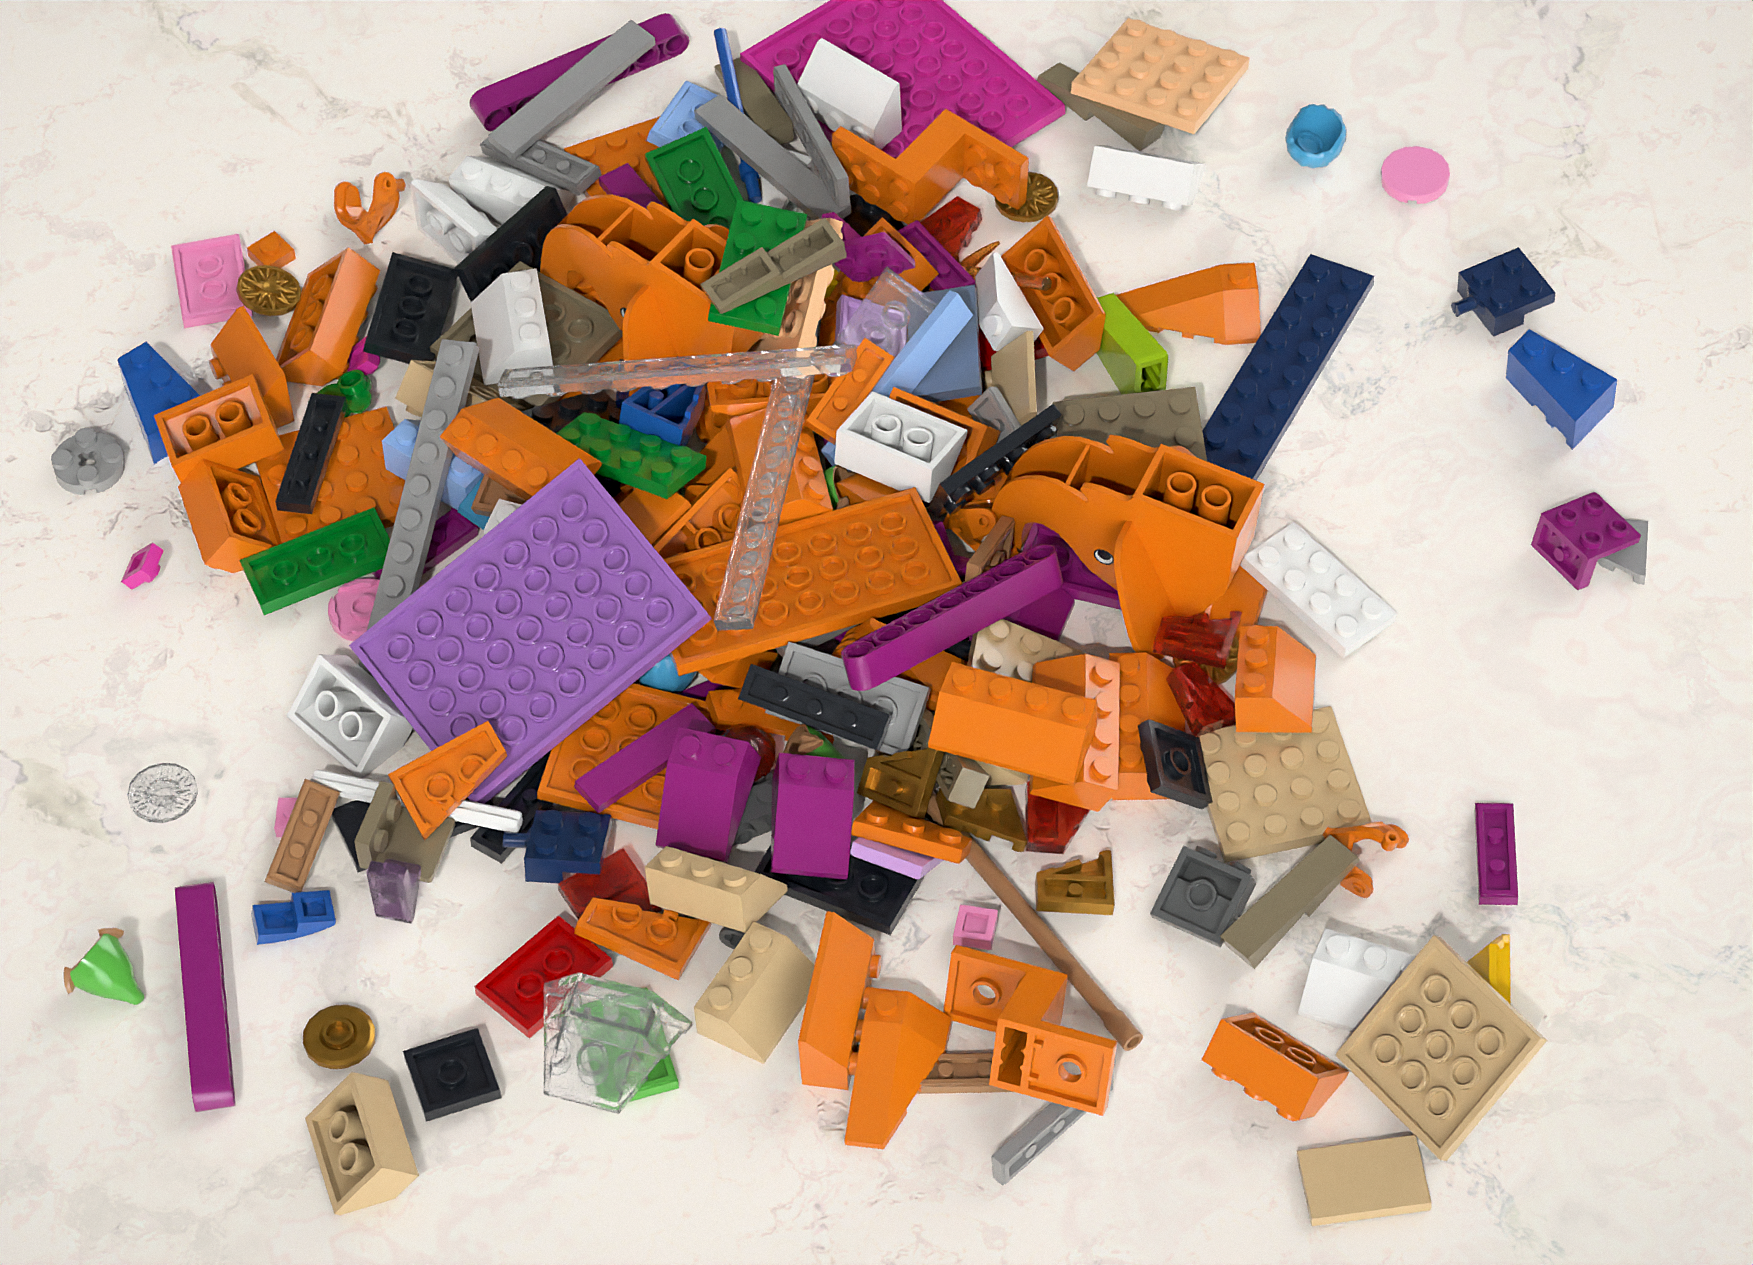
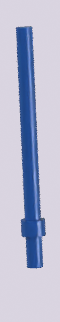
[713,28,762,203]

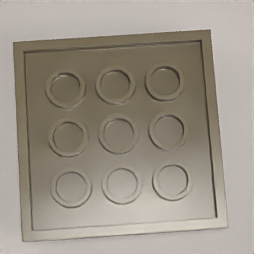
[430,262,623,410]
[1052,387,1207,461]

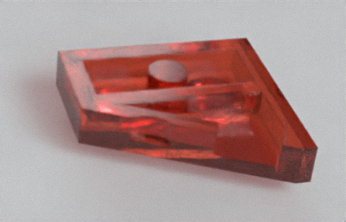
[920,196,982,263]
[1166,662,1236,737]
[1025,781,1091,854]
[558,848,662,920]

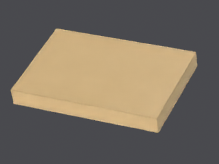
[1297,1135,1432,1226]

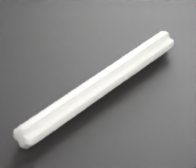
[310,769,523,833]

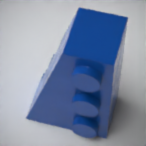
[1506,329,1617,450]
[117,342,200,464]
[619,359,710,446]

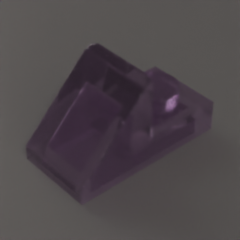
[366,859,421,924]

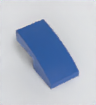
[251,890,336,945]

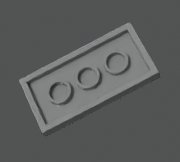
[765,642,931,755]

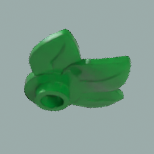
[308,370,372,418]

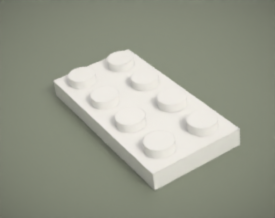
[1240,522,1397,658]

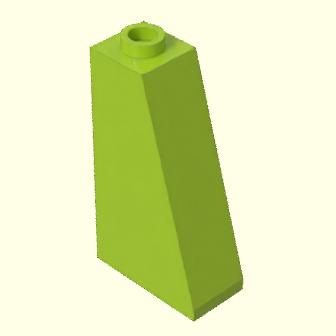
[1096,293,1169,395]

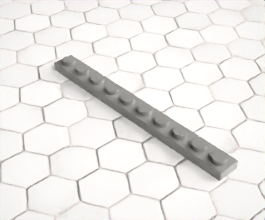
[358,339,480,678]

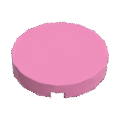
[1381,146,1450,204]
[328,578,380,642]

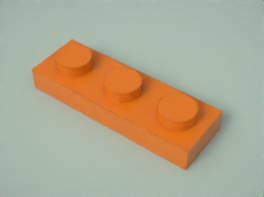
[805,337,894,445]

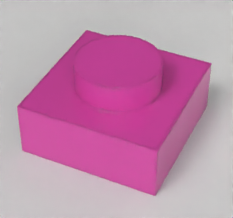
[347,336,381,375]
[121,542,164,590]

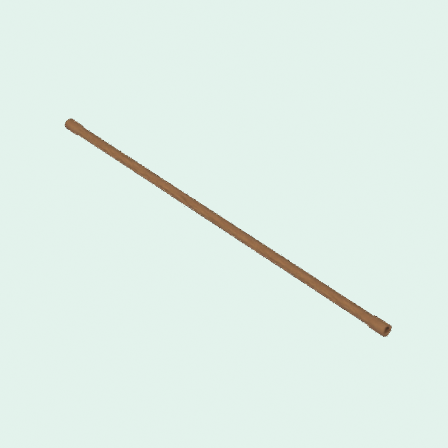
[677,489,1143,1051]

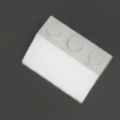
[797,38,902,150]
[1087,145,1206,211]
[449,156,575,225]
[410,179,497,264]
[471,268,554,385]
[834,391,967,503]
[286,654,413,778]
[1298,928,1416,1032]

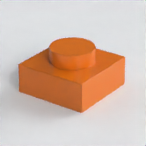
[247,231,296,268]

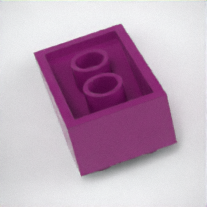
[655,727,761,863]
[771,753,854,880]

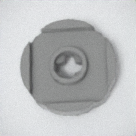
[51,428,124,495]

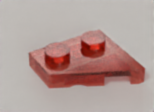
[1153,611,1242,669]

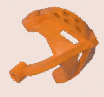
[334,172,405,244]
[943,499,1019,558]
[1322,821,1409,898]

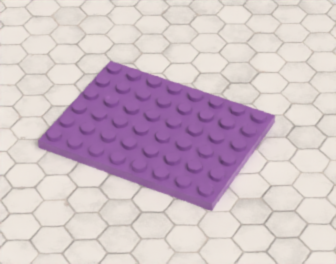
[349,458,712,804]

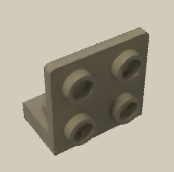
[354,781,455,883]

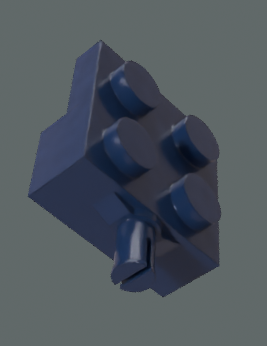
[1451,247,1556,337]
[503,810,612,884]

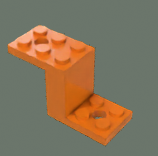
[832,109,1029,225]
[943,945,1118,1116]

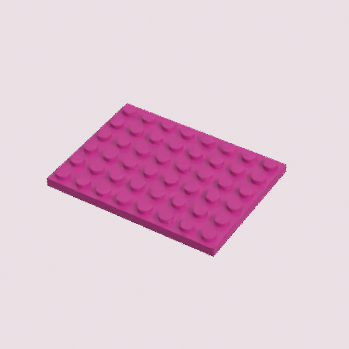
[740,0,1065,159]

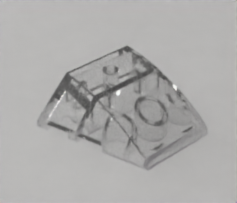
[543,973,693,1114]

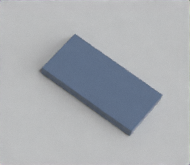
[906,285,982,402]

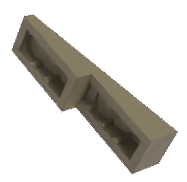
[714,58,794,145]
[1036,62,1165,151]
[701,217,847,314]
[911,707,989,809]
[1220,835,1360,969]

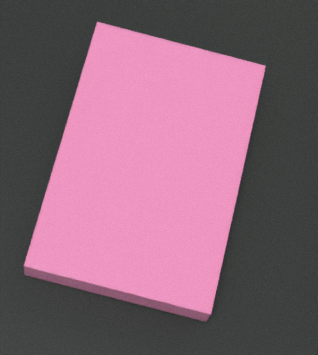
[171,234,253,328]

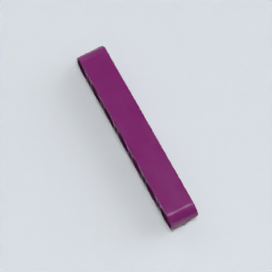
[469,13,689,132]
[841,544,1063,691]
[175,882,235,1112]

